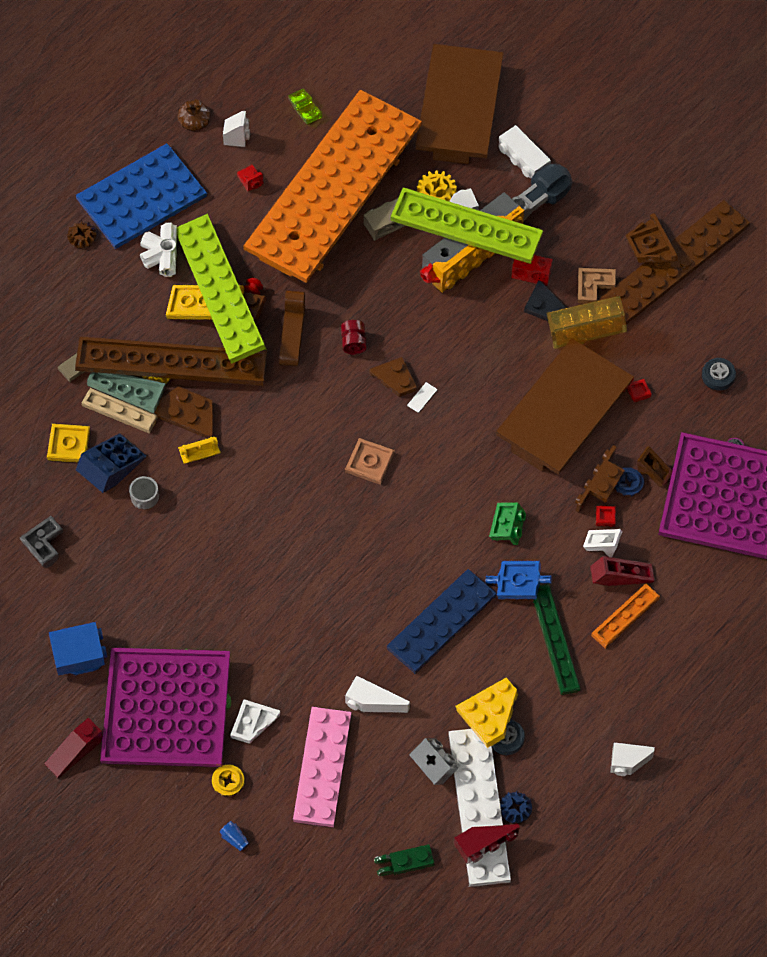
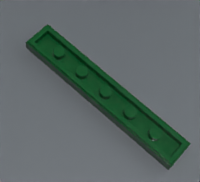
[532,583,580,696]

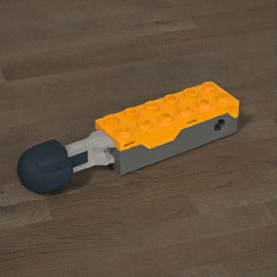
[420,164,572,292]

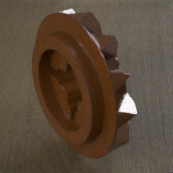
[67,221,96,248]

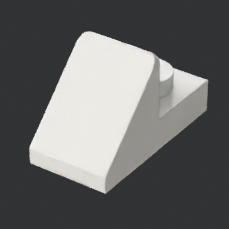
[583,529,622,557]

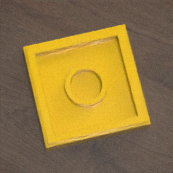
[47,424,90,462]

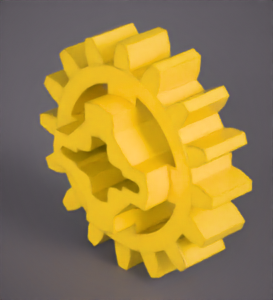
[417,170,457,201]

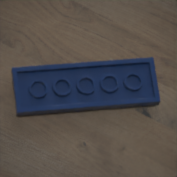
[387,569,496,674]

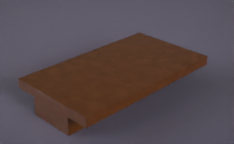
[415,44,503,164]
[496,338,634,475]

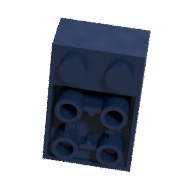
[76,433,146,493]

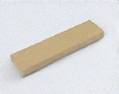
[82,388,158,434]

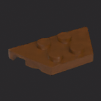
[626,213,678,263]
[146,386,213,439]

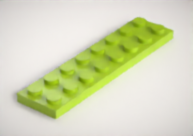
[390,188,543,264]

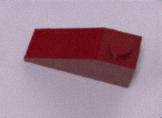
[590,556,654,586]
[44,717,103,779]

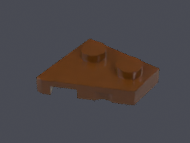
[369,357,417,397]

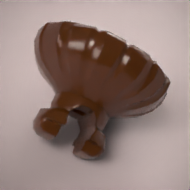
[177,99,211,131]

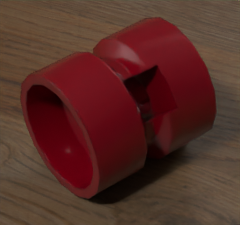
[341,320,366,355]

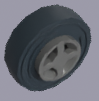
[491,720,525,755]

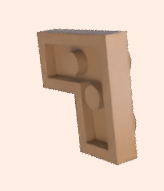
[578,268,616,304]

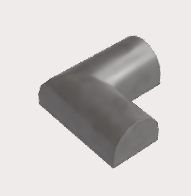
[20,516,63,568]

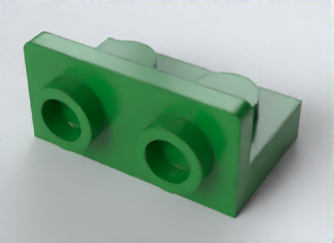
[489,502,526,545]

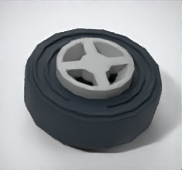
[702,358,736,391]

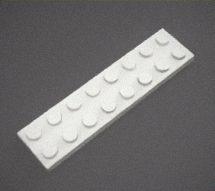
[449,729,511,887]

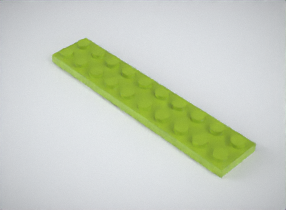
[177,214,266,364]

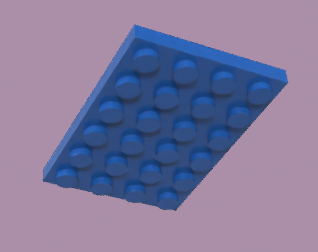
[76,143,207,249]

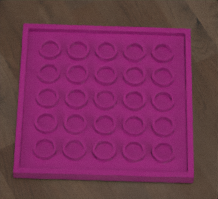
[658,432,767,559]
[100,648,230,767]

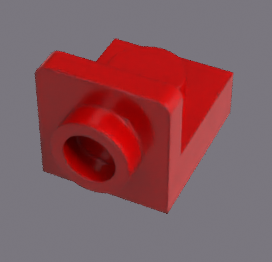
[237,165,264,191]

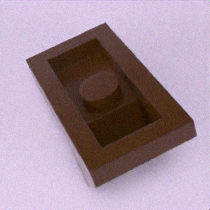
[637,446,672,487]

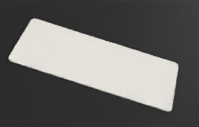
[407,382,437,412]

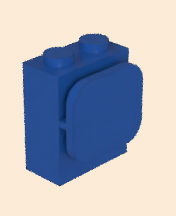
[49,622,107,676]

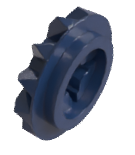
[615,468,644,497]
[500,791,532,823]

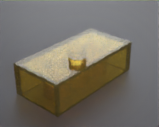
[546,296,627,349]

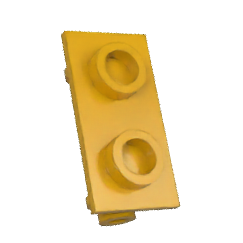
[178,437,220,464]

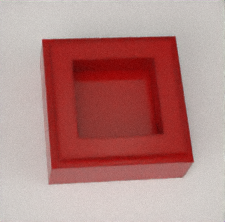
[627,379,652,403]
[596,506,616,527]

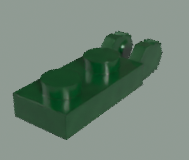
[374,844,434,876]

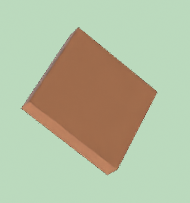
[345,438,395,485]

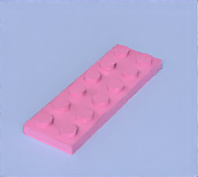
[293,707,351,828]

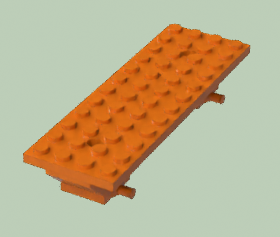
[243,90,422,283]

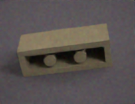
[364,197,406,241]

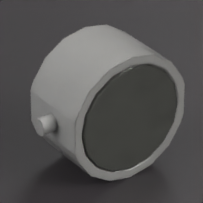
[129,476,159,509]

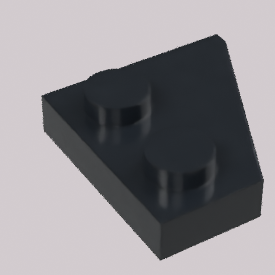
[524,280,566,325]

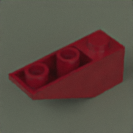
[454,824,520,864]

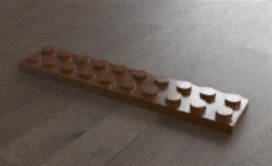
[593,200,750,331]
[75,337,266,386]

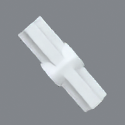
[140,223,177,277]

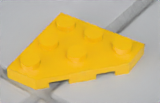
[456,678,518,748]

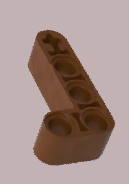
[279,291,305,366]

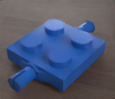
[486,561,552,599]

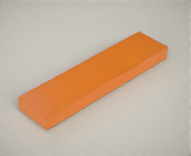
[591,584,660,649]

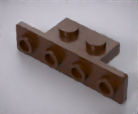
[575,445,625,513]

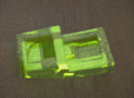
[288,89,322,124]

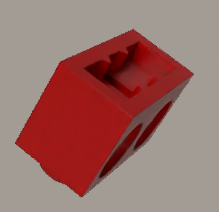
[511,255,553,286]

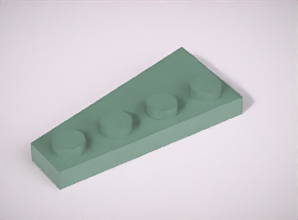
[87,372,165,413]

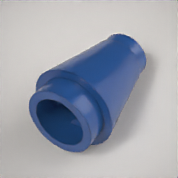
[220,821,249,852]

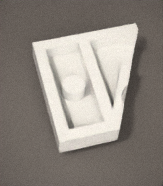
[231,700,280,744]

